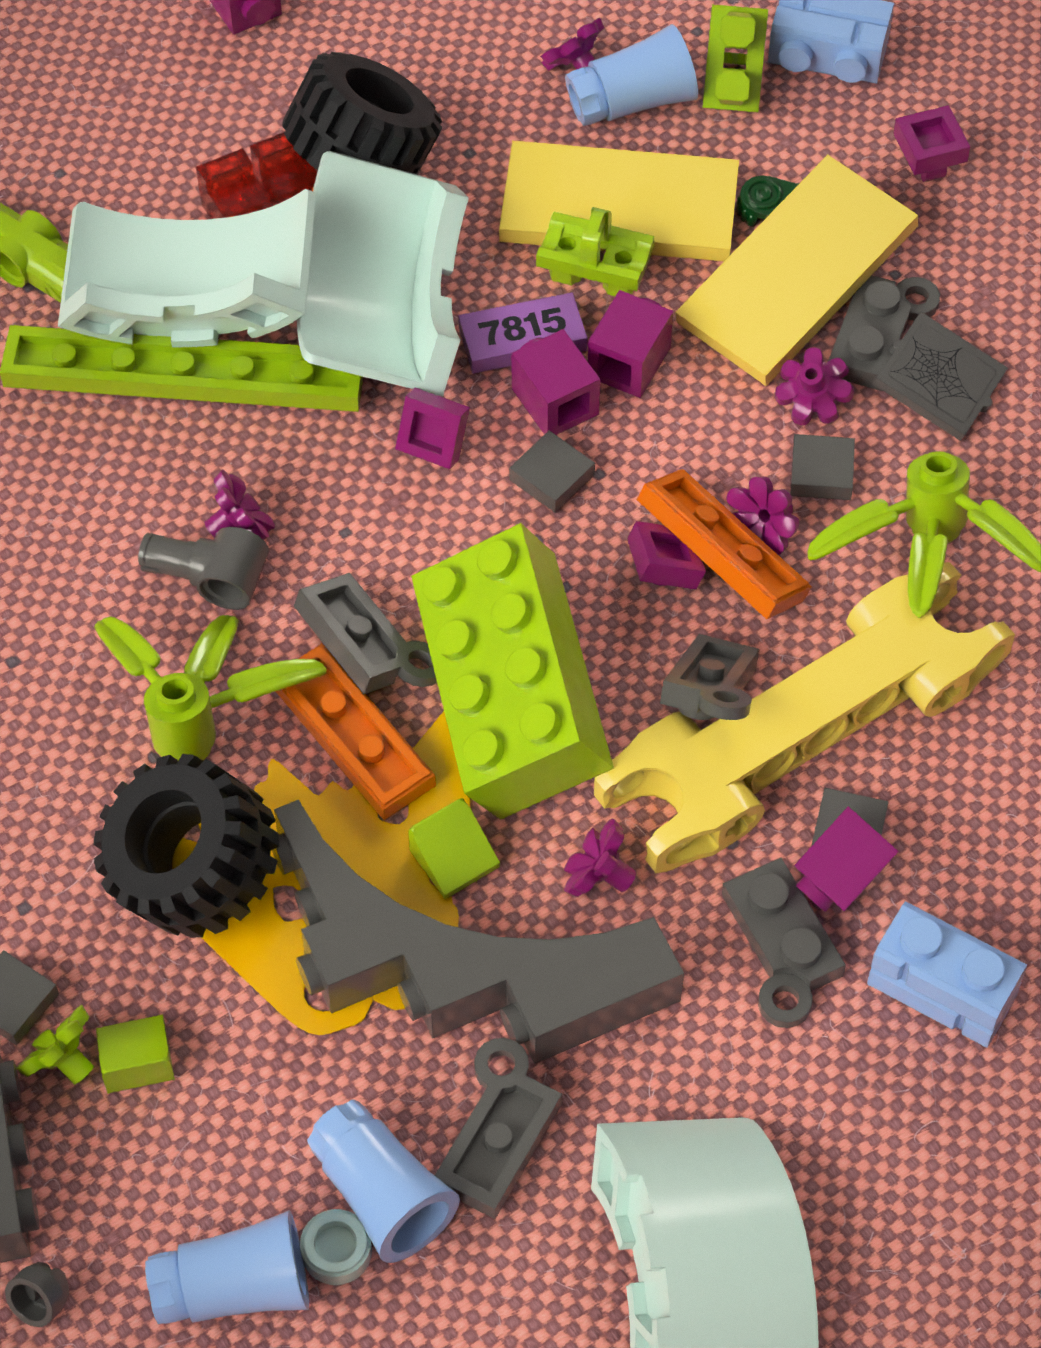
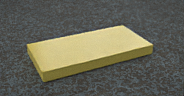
[499,140,739,261]
[675,154,918,386]

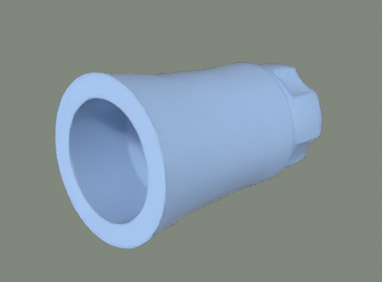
[565,24,698,126]
[307,1100,460,1263]
[145,1210,309,1324]

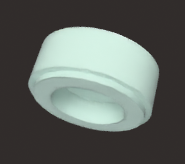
[300,1209,372,1285]

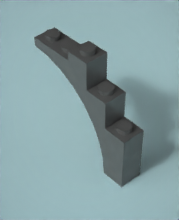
[272,800,684,1064]

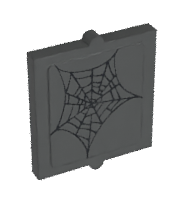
[873,312,1008,441]

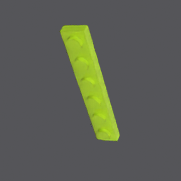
[0,325,364,412]

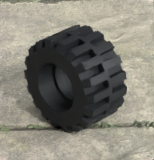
[282,52,442,175]
[93,754,279,938]

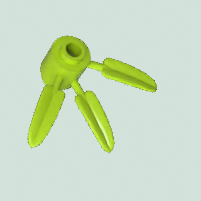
[807,451,1041,618]
[94,615,327,760]

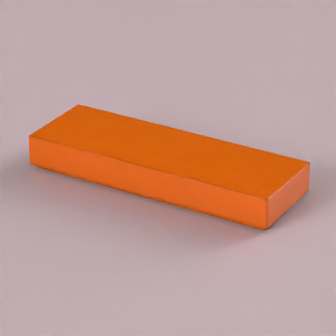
[636,469,812,619]
[275,643,436,820]

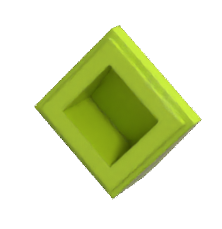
[408,798,500,899]
[96,1014,175,1094]

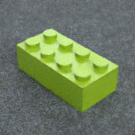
[411,523,614,820]

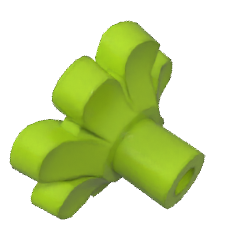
[16,1005,94,1085]

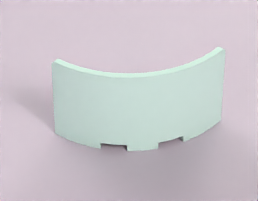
[297,151,469,397]
[58,189,316,347]
[591,1118,819,1348]

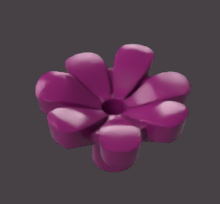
[540,18,605,71]
[775,347,854,426]
[204,469,276,540]
[726,476,799,555]
[564,819,636,897]

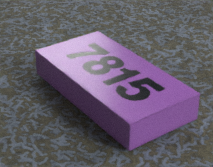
[458,292,588,374]

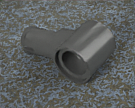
[138,527,269,610]

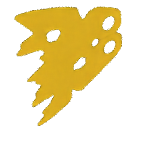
[172,711,470,1035]

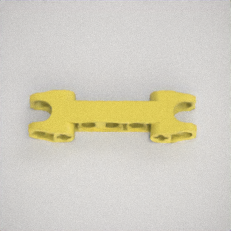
[594,562,1015,873]

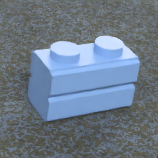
[768,0,894,84]
[867,901,1027,1048]

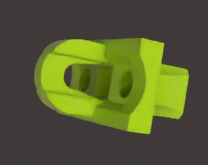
[702,4,768,112]
[536,207,654,296]

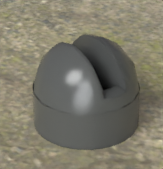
[5,1262,69,1327]

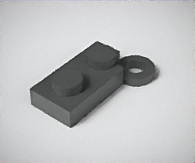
[828,275,940,391]
[294,573,437,694]
[660,634,759,720]
[722,858,846,1028]
[435,1038,562,1219]

